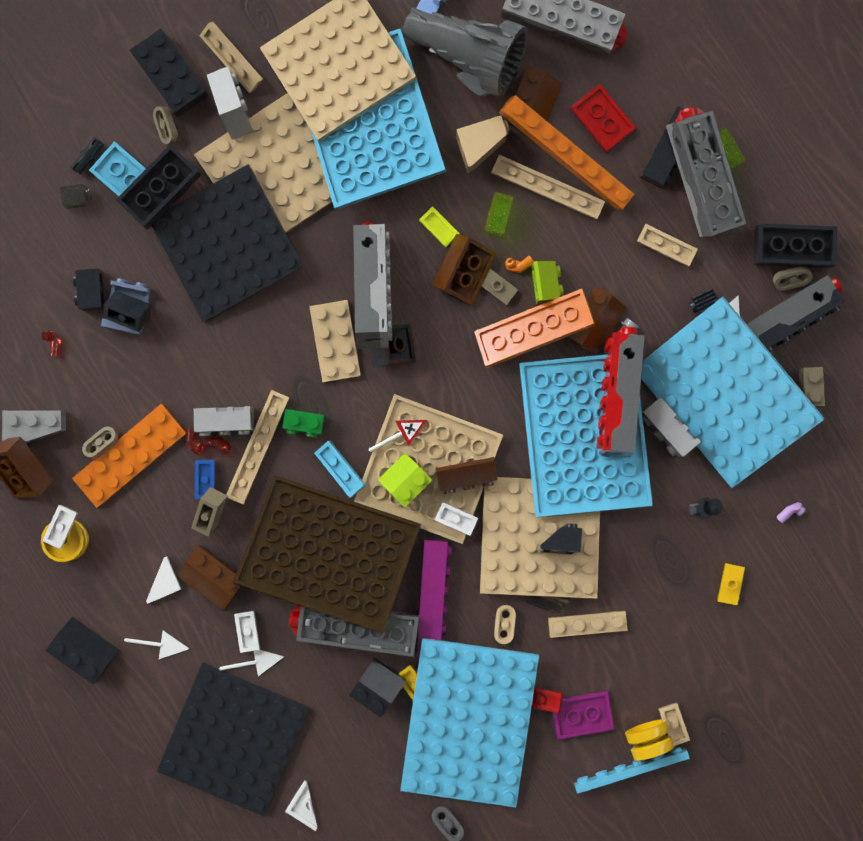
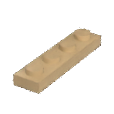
[200,22,263,93]
[548,611,628,638]

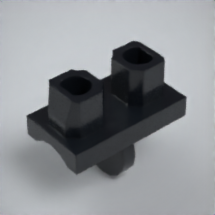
[689,497,723,519]

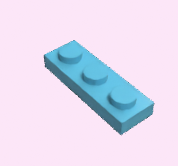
[314,441,366,498]

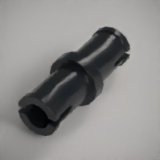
[70,137,103,175]

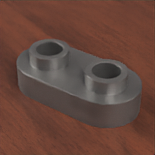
[432,806,464,841]

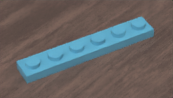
[574,747,690,794]

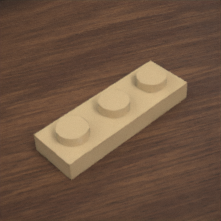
[637,224,698,267]

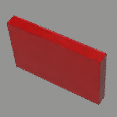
[570,84,636,153]

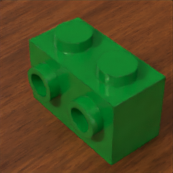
[282,409,325,438]

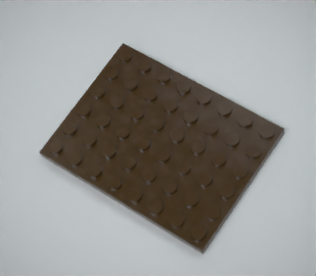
[233,475,421,634]

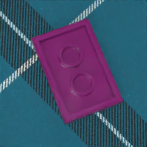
[552,690,615,740]

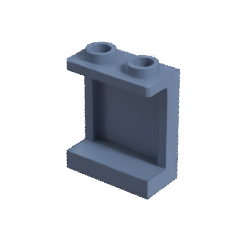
[101,278,152,335]

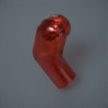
[41,330,61,357]
[186,429,205,455]
[204,437,231,456]

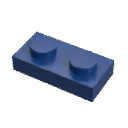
[195,460,215,499]

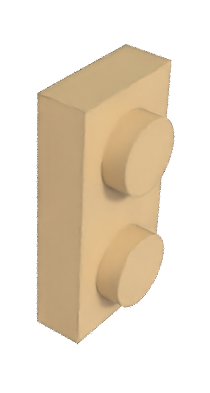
[658,703,690,746]

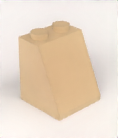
[456,116,509,173]

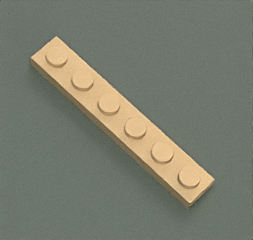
[491,155,605,220]
[226,390,289,505]

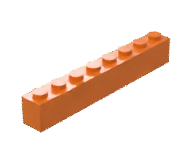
[499,95,634,210]

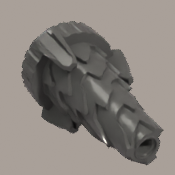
[402,7,528,97]

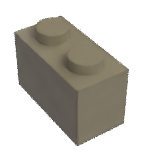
[798,367,825,407]
[191,487,228,537]

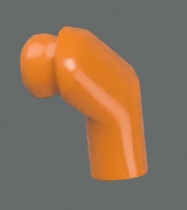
[505,256,534,273]

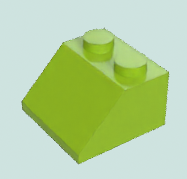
[531,261,563,304]
[378,453,432,507]

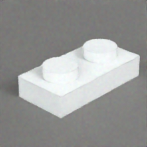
[435,502,478,536]
[42,505,78,549]
[234,611,260,653]

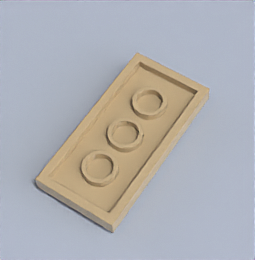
[309,300,361,383]

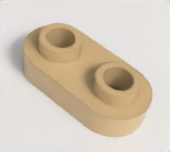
[494,605,516,644]

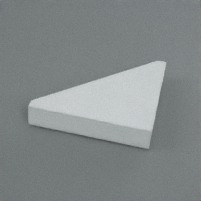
[146,556,181,604]
[285,780,317,831]

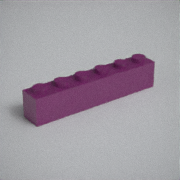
[416,540,451,658]

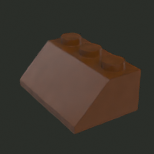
[506,65,562,128]
[432,234,497,305]
[565,285,627,356]
[0,437,53,499]
[435,457,498,494]
[177,545,241,611]

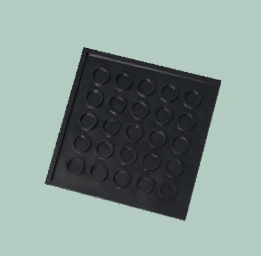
[152,164,304,322]
[157,663,310,817]

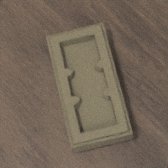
[481,269,518,306]

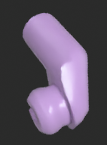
[777,502,806,523]

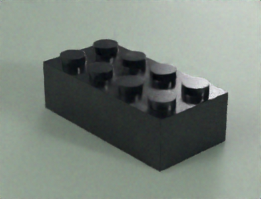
[130,28,209,118]
[116,144,201,230]
[754,223,837,268]

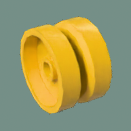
[41,520,89,562]
[625,719,675,761]

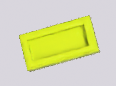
[419,207,460,248]

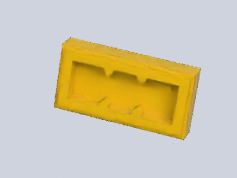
[717,563,745,605]

